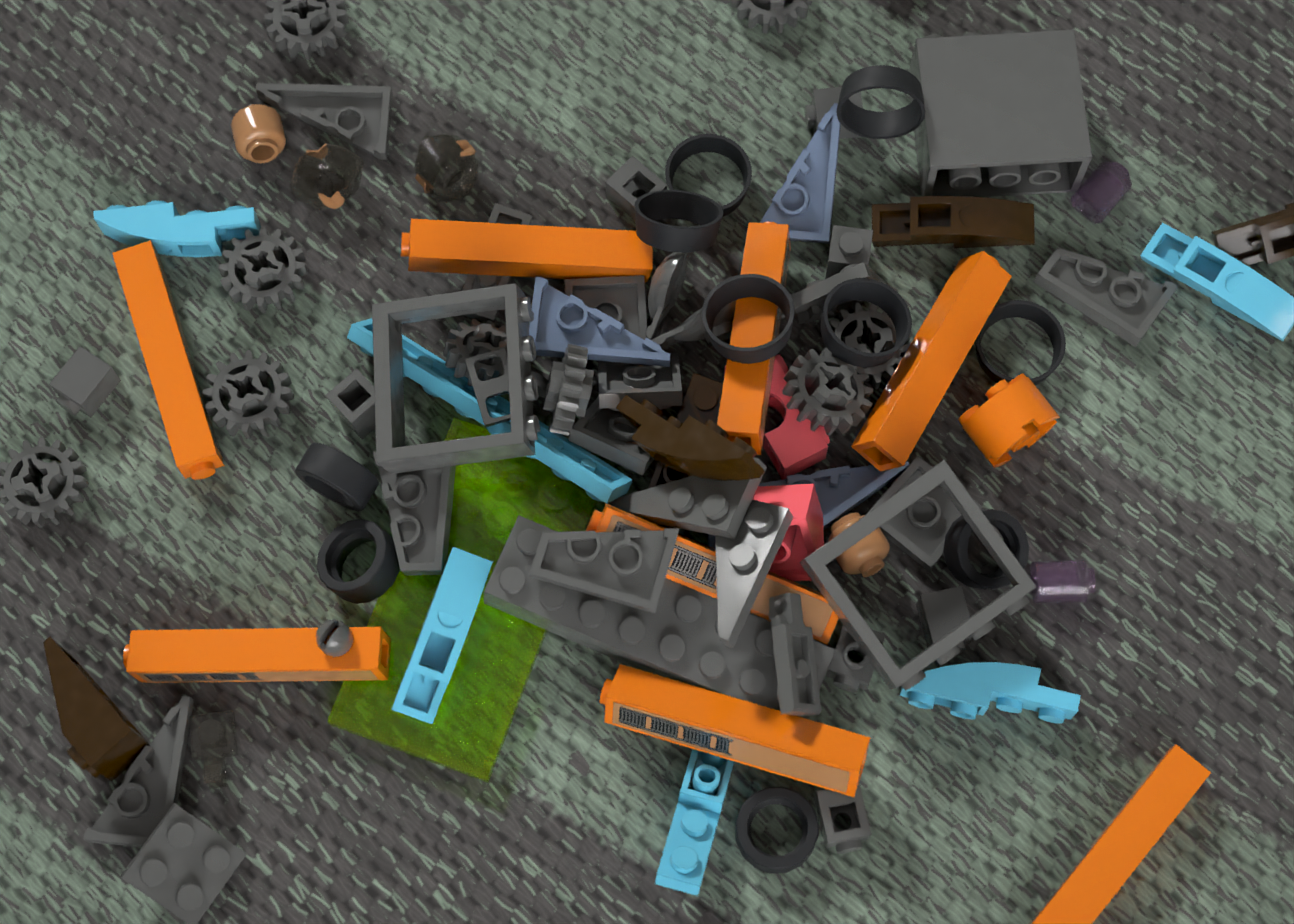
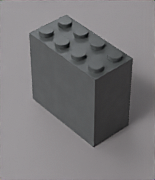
[909,28,1092,197]

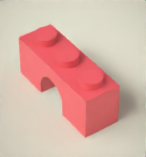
[724,354,830,480]

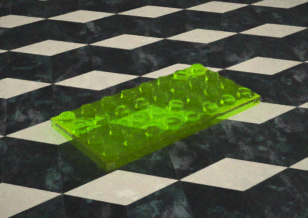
[327,418,598,783]

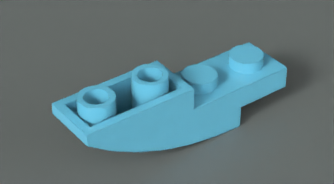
[94,200,261,257]
[1140,223,1294,342]
[391,547,493,724]
[899,662,1081,723]
[655,749,734,896]

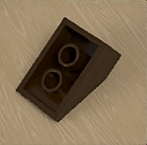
[43,637,150,781]

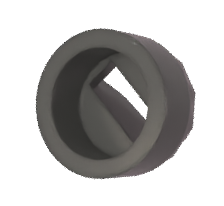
[316,619,353,657]

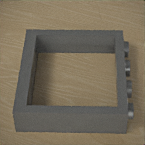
[372,283,540,474]
[799,460,1036,691]

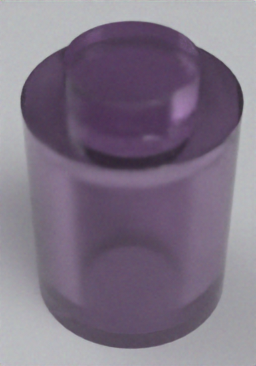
[1071,162,1132,223]
[1030,560,1096,604]

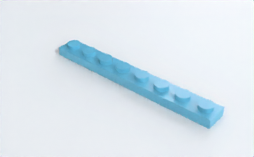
[347,318,633,504]

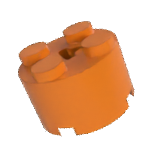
[958,373,1060,468]

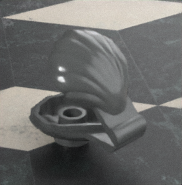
[645,252,736,351]

